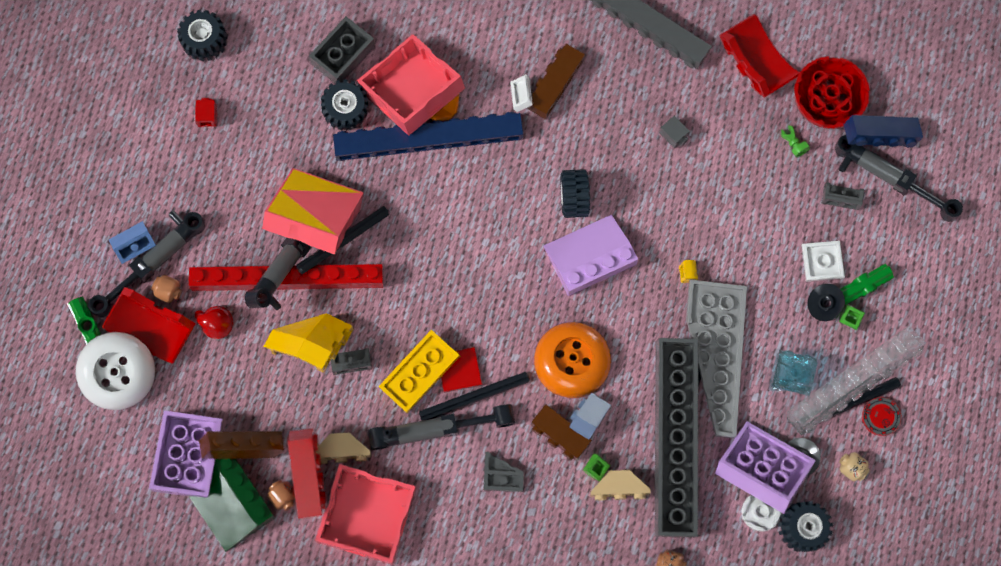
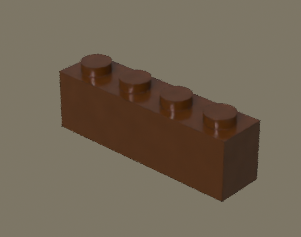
[527,43,585,120]
[199,431,284,459]

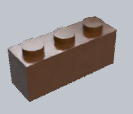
[531,404,592,461]

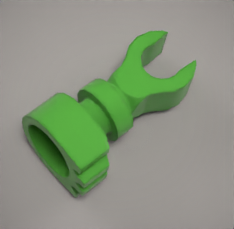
[781,125,810,158]

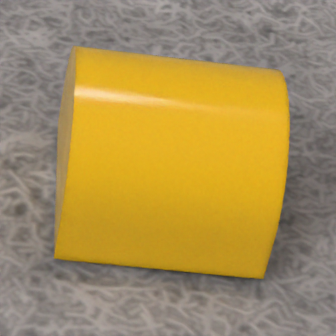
[679,260,698,283]

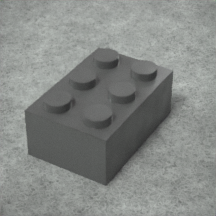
[309,16,375,84]

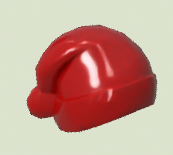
[194,306,234,339]

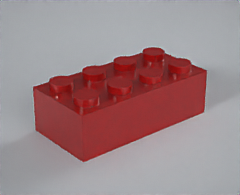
[288,428,326,519]

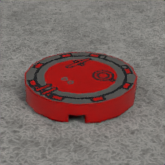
[862,397,901,436]

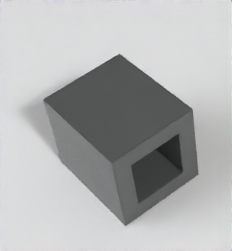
[659,116,690,149]

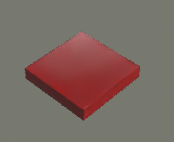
[441,347,482,393]

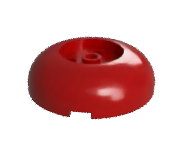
[794,56,870,129]

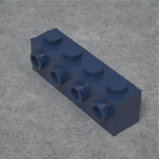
[844,115,923,148]

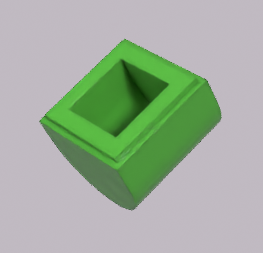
[839,304,865,330]
[583,454,611,481]

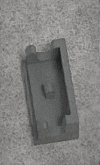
[821,182,864,210]
[331,348,372,375]

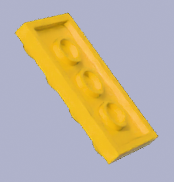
[378,330,460,414]

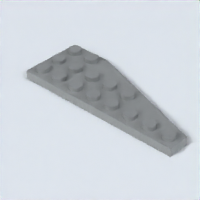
[686,280,747,439]

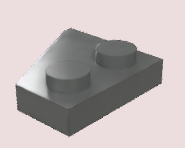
[483,452,524,492]

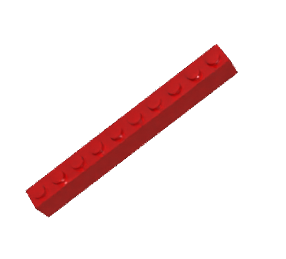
[189,264,383,291]

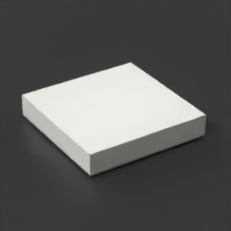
[801,241,845,282]

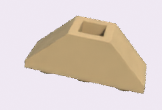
[316,433,371,464]
[590,470,651,501]

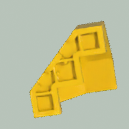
[263,313,354,373]

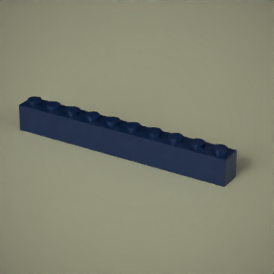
[333,112,523,161]

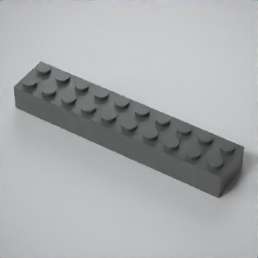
[654,338,698,538]

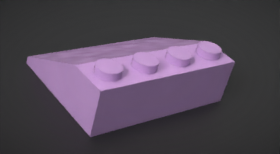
[543,215,638,296]
[149,411,223,497]
[715,422,816,514]

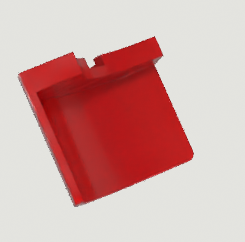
[719,14,799,98]
[102,287,196,364]

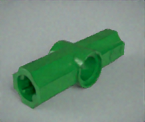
[840,263,894,306]
[67,296,101,344]

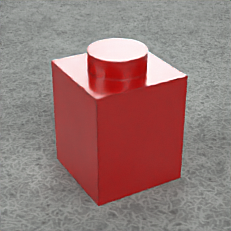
[195,97,217,127]

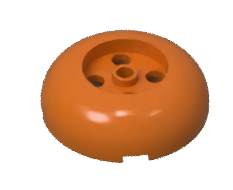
[534,322,611,398]

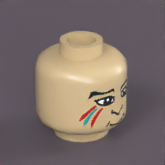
[839,452,869,481]

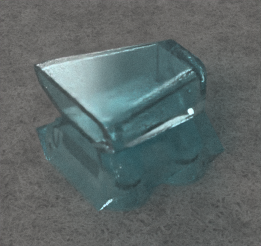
[768,350,818,396]

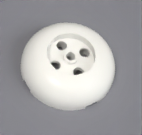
[76,332,155,410]

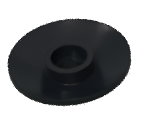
[807,284,845,322]

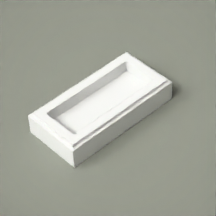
[510,75,533,112]

